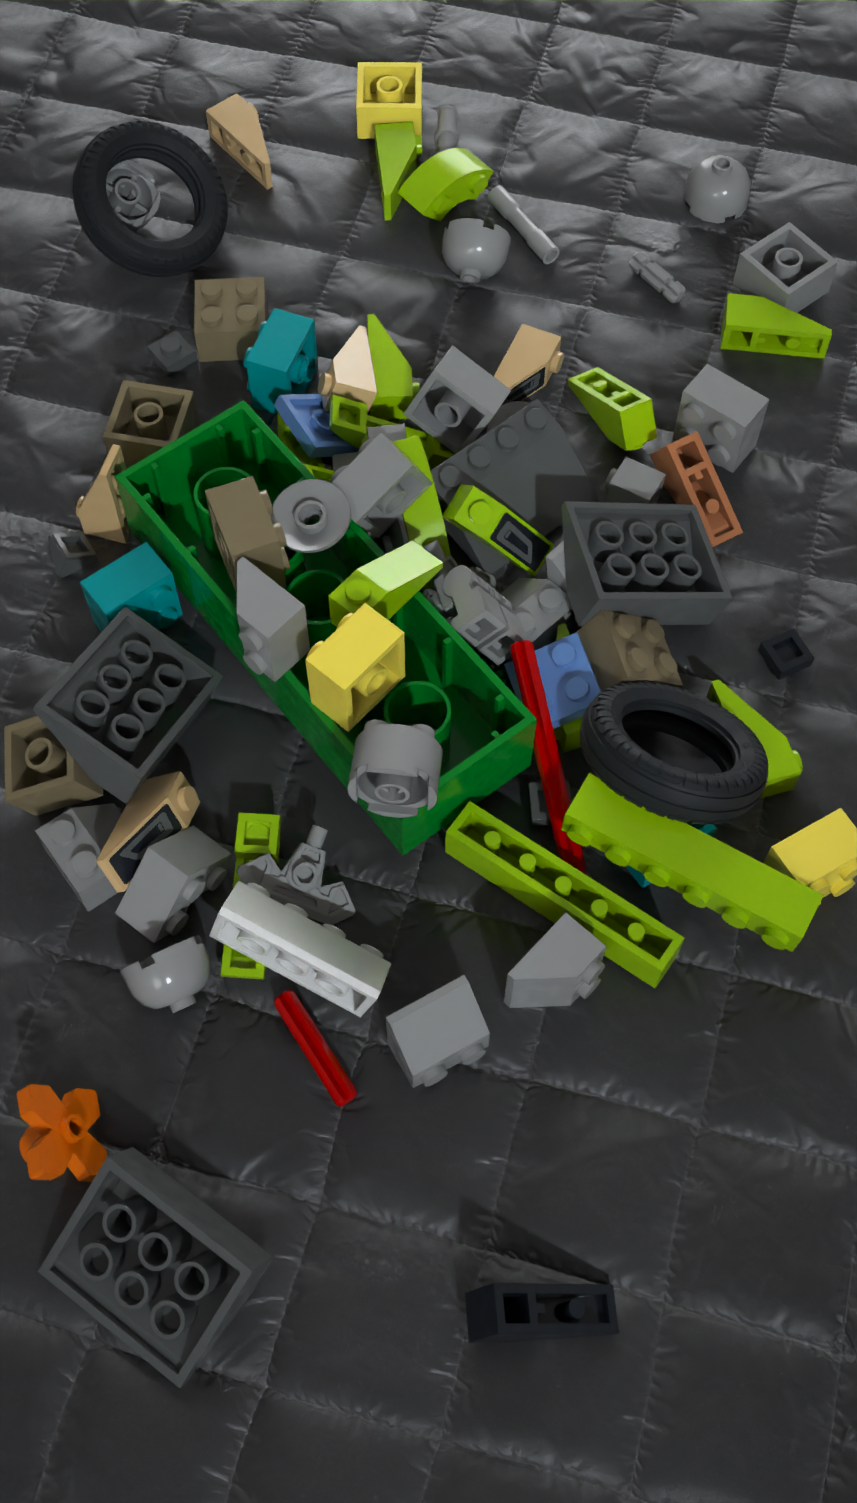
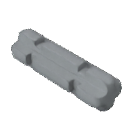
[629,252,686,303]

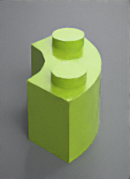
[397,148,494,222]

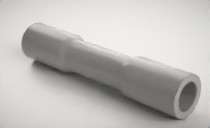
[488,185,560,264]

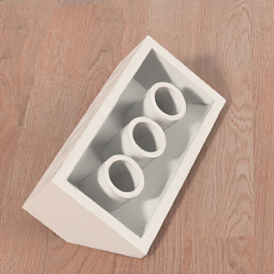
[209,881,391,1018]

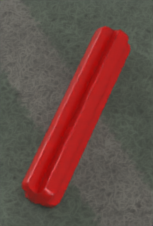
[274,990,357,1107]

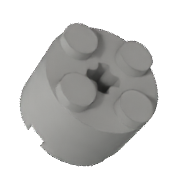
[348,720,443,818]

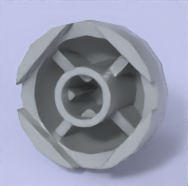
[683,155,751,223]
[106,160,161,231]
[442,218,511,283]
[120,934,211,1013]

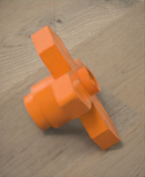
[17,1084,108,1182]

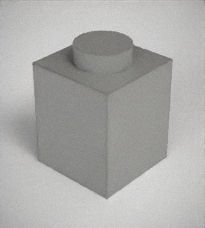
[604,457,666,504]

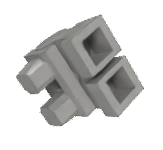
[428,565,528,665]

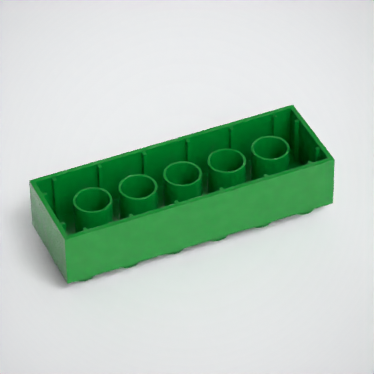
[115,400,537,856]

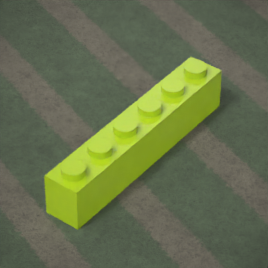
[561,773,824,952]
[445,801,685,988]

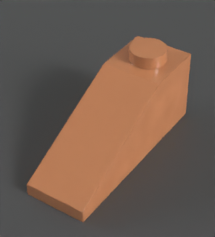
[650,431,743,547]

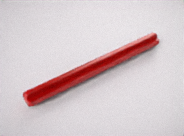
[510,640,587,875]

